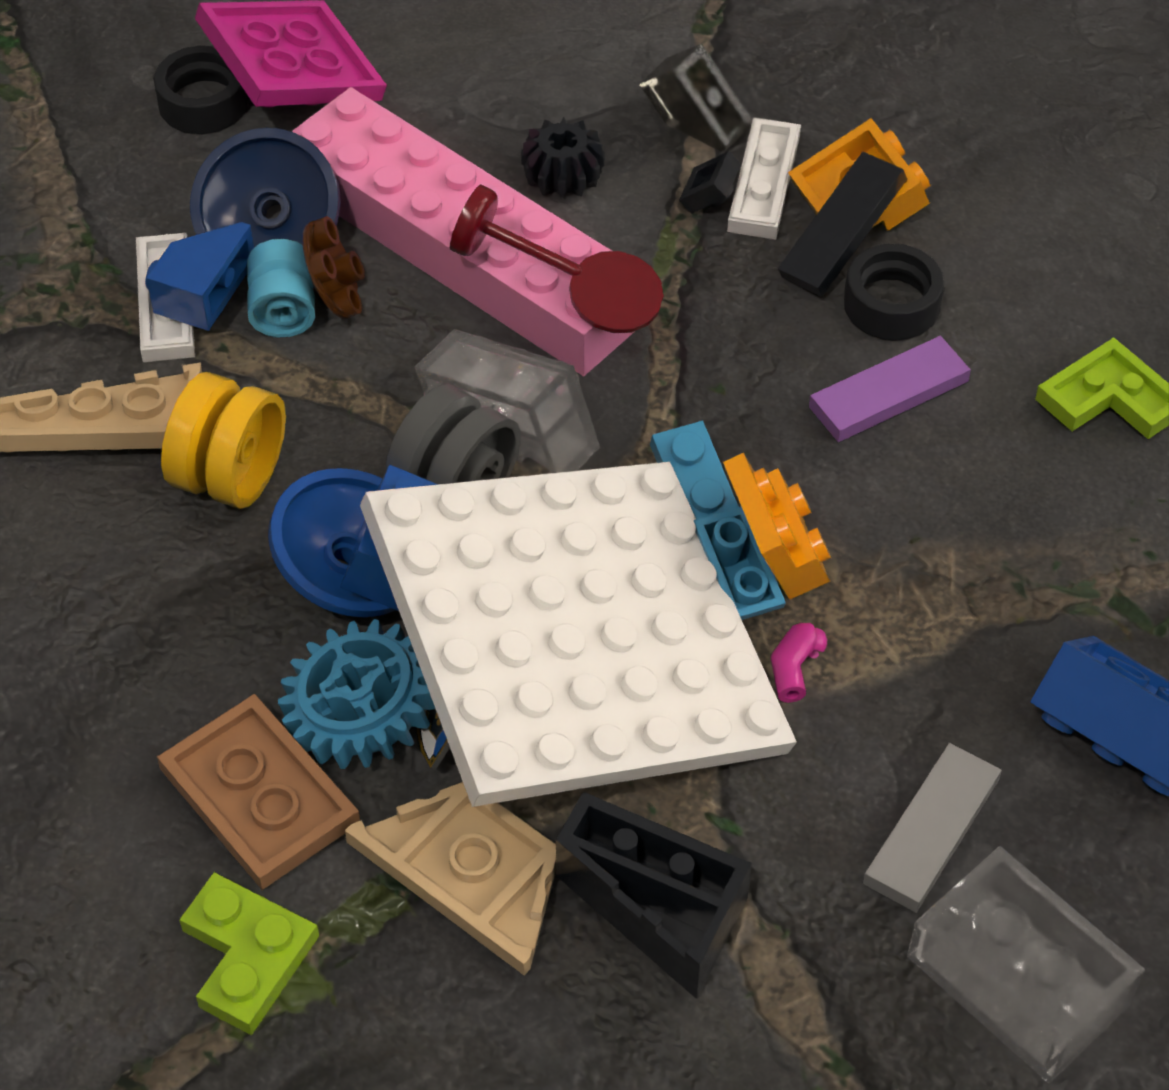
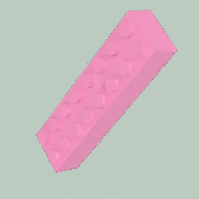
[291,87,635,376]

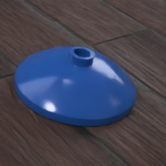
[268,468,397,617]

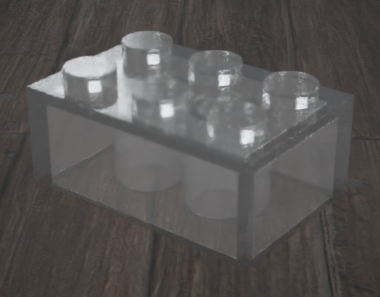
[907,846,1145,1084]

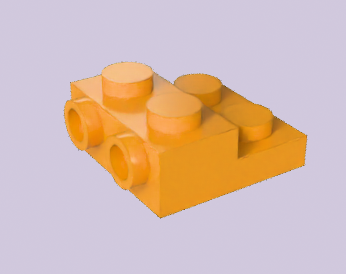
[788,118,931,231]
[723,453,831,600]

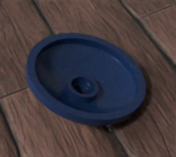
[190,128,340,276]

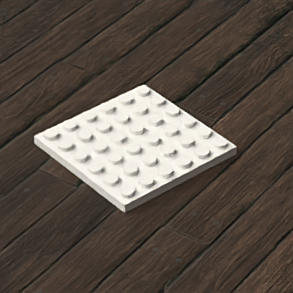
[360,462,797,807]

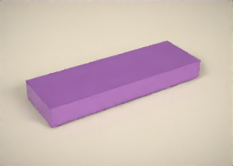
[809,335,971,442]

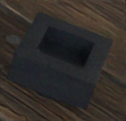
[679,151,741,214]

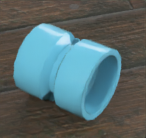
[247,239,315,338]

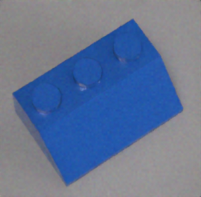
[1030,635,1169,796]

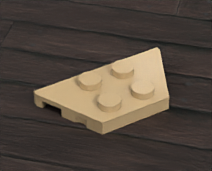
[345,782,556,975]

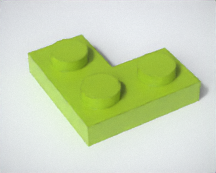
[1035,337,1169,439]
[180,872,319,1035]

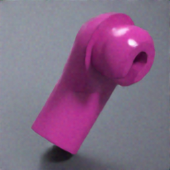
[771,623,827,703]

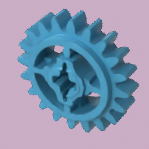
[278,619,435,769]

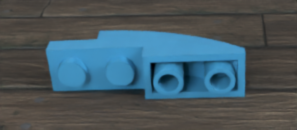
[650,421,786,620]

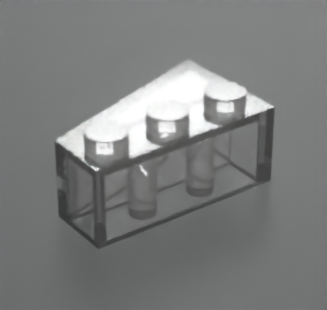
[414,329,600,474]

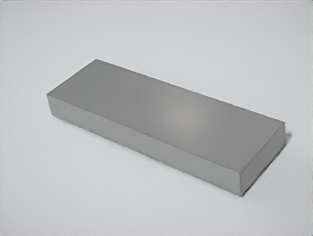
[863,743,1002,913]

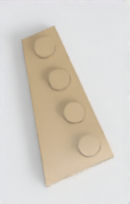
[0,362,202,453]

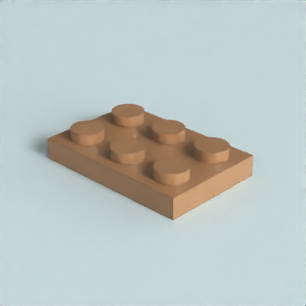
[157,694,360,890]

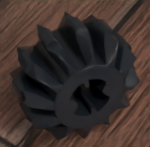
[521,117,605,200]

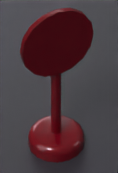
[450,184,664,333]

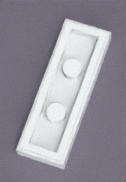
[727,118,801,240]
[136,233,195,362]

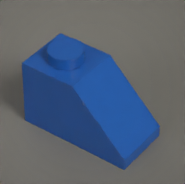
[145,222,254,331]

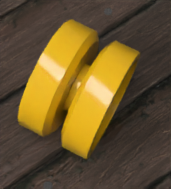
[161,372,286,509]

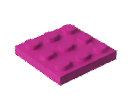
[195,0,387,108]

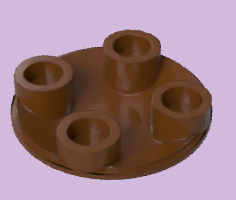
[303,216,365,319]

